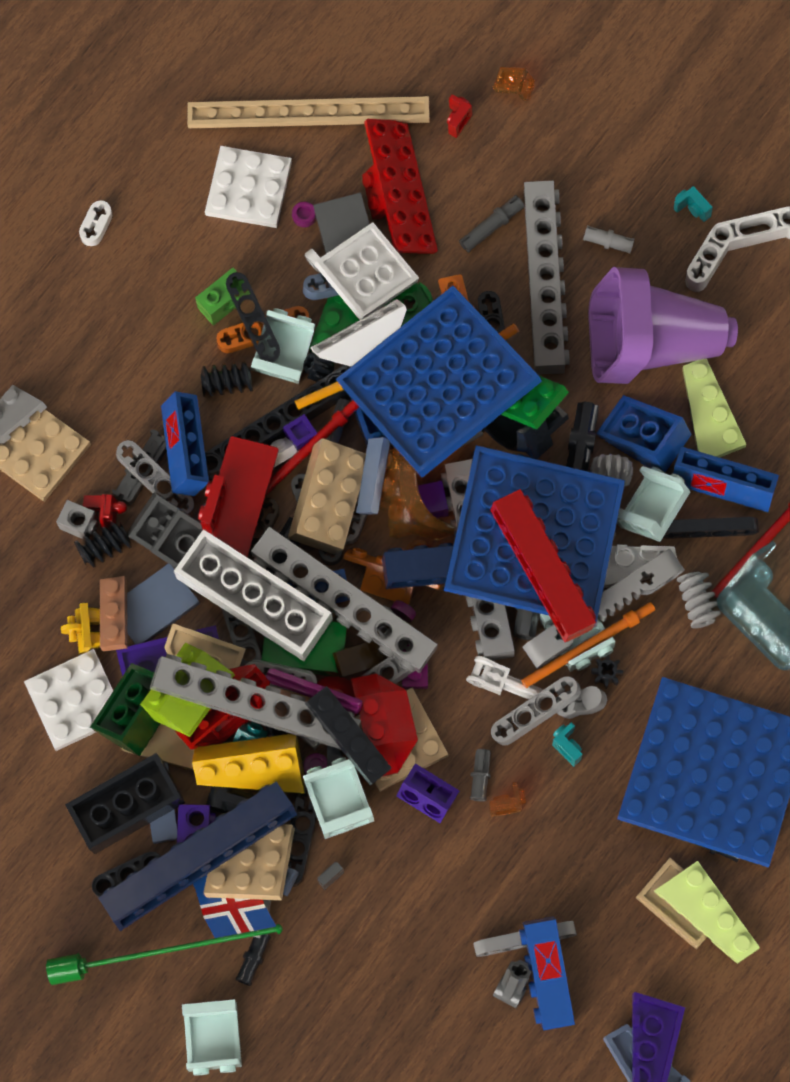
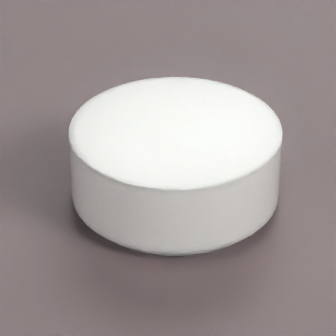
[304,248,321,273]

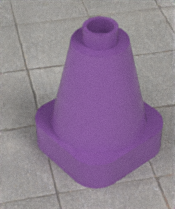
[588,267,738,384]

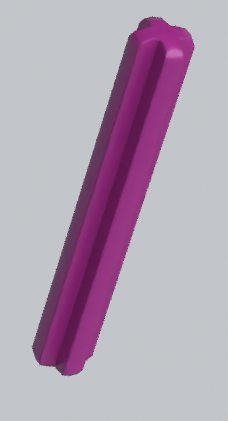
[266,668,362,714]

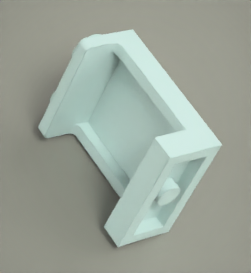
[251,308,316,384]
[617,466,690,542]
[540,614,616,672]
[303,757,374,839]
[182,999,242,1076]

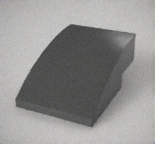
[313,193,369,254]
[127,491,203,568]

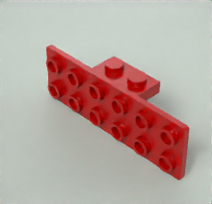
[362,118,438,254]
[198,436,279,558]

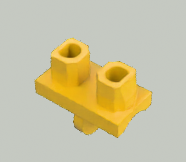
[61,603,100,654]

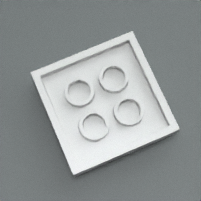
[205,146,292,228]
[315,222,419,320]
[24,649,113,751]

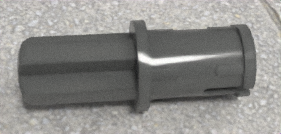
[470,749,491,801]

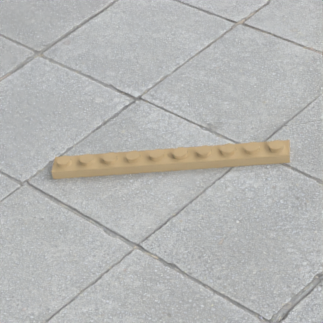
[187,96,430,128]

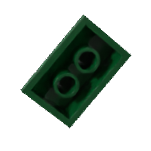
[90,663,161,756]

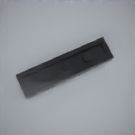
[305,686,392,785]

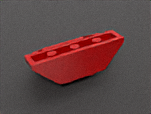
[175,664,270,750]
[351,673,418,777]

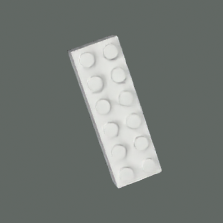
[174,529,333,661]

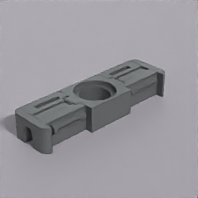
[112,430,167,505]

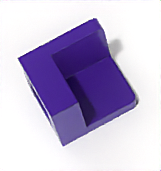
[283,414,317,450]
[418,481,449,521]

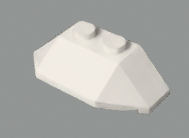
[311,299,407,367]

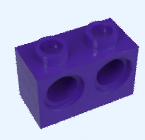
[396,763,459,823]
[177,804,216,843]

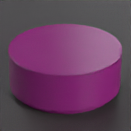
[292,202,316,227]
[390,600,416,623]
[303,753,327,775]

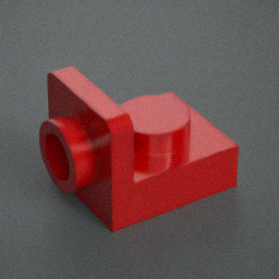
[447,94,472,138]

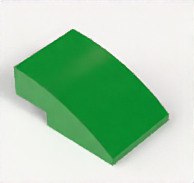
[261,622,347,677]

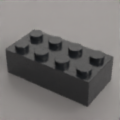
[65,753,186,854]

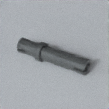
[459,195,525,253]

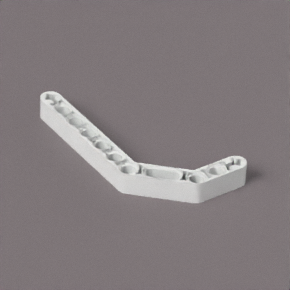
[685,206,790,292]

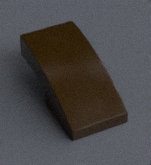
[332,641,388,678]

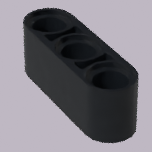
[92,852,161,899]

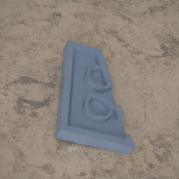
[603,1024,691,1082]

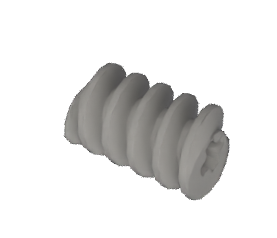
[676,572,721,628]

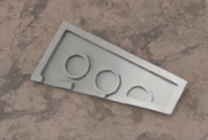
[0,385,47,444]

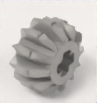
[590,454,633,486]

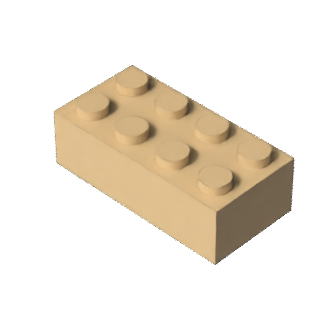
[288,438,366,555]

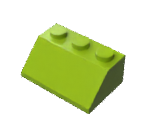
[140,643,235,737]

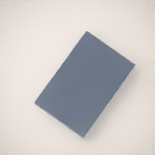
[127,563,200,645]

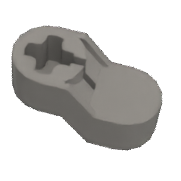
[556,686,607,719]

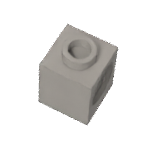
[56,500,98,539]

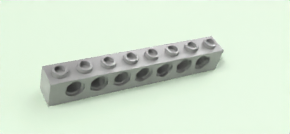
[524,181,569,375]
[441,459,514,661]
[251,527,437,673]
[149,654,361,749]

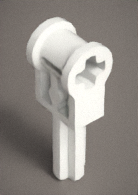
[466,656,542,700]

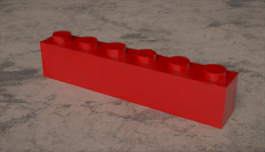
[490,489,596,643]

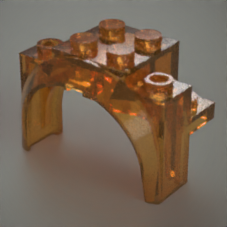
[379,446,456,540]

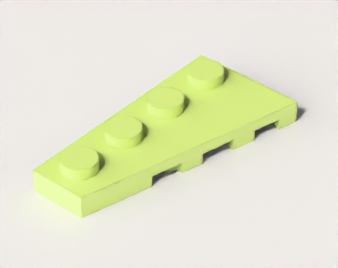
[682,359,746,458]

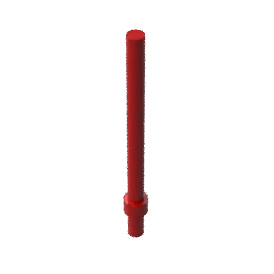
[266,400,359,495]
[711,503,790,599]

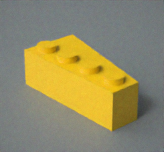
[192,734,305,793]

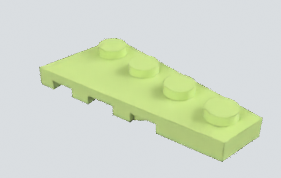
[654,861,760,964]

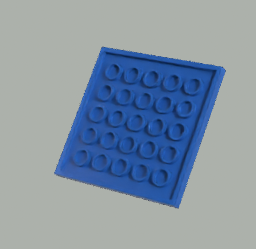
[336,286,542,478]
[444,445,625,626]
[617,677,790,868]

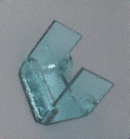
[717,541,790,670]

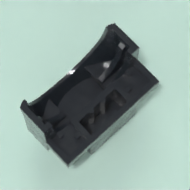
[483,406,569,460]

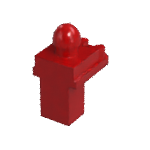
[83,494,127,528]

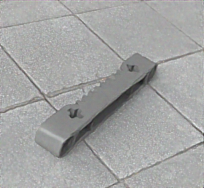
[522,549,685,669]

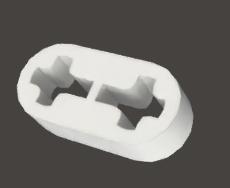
[79,200,113,246]

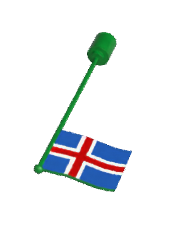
[46,875,283,985]

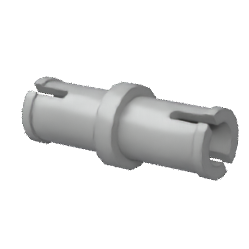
[583,225,634,254]

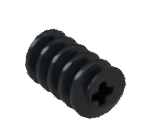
[201,361,253,397]
[74,520,132,568]

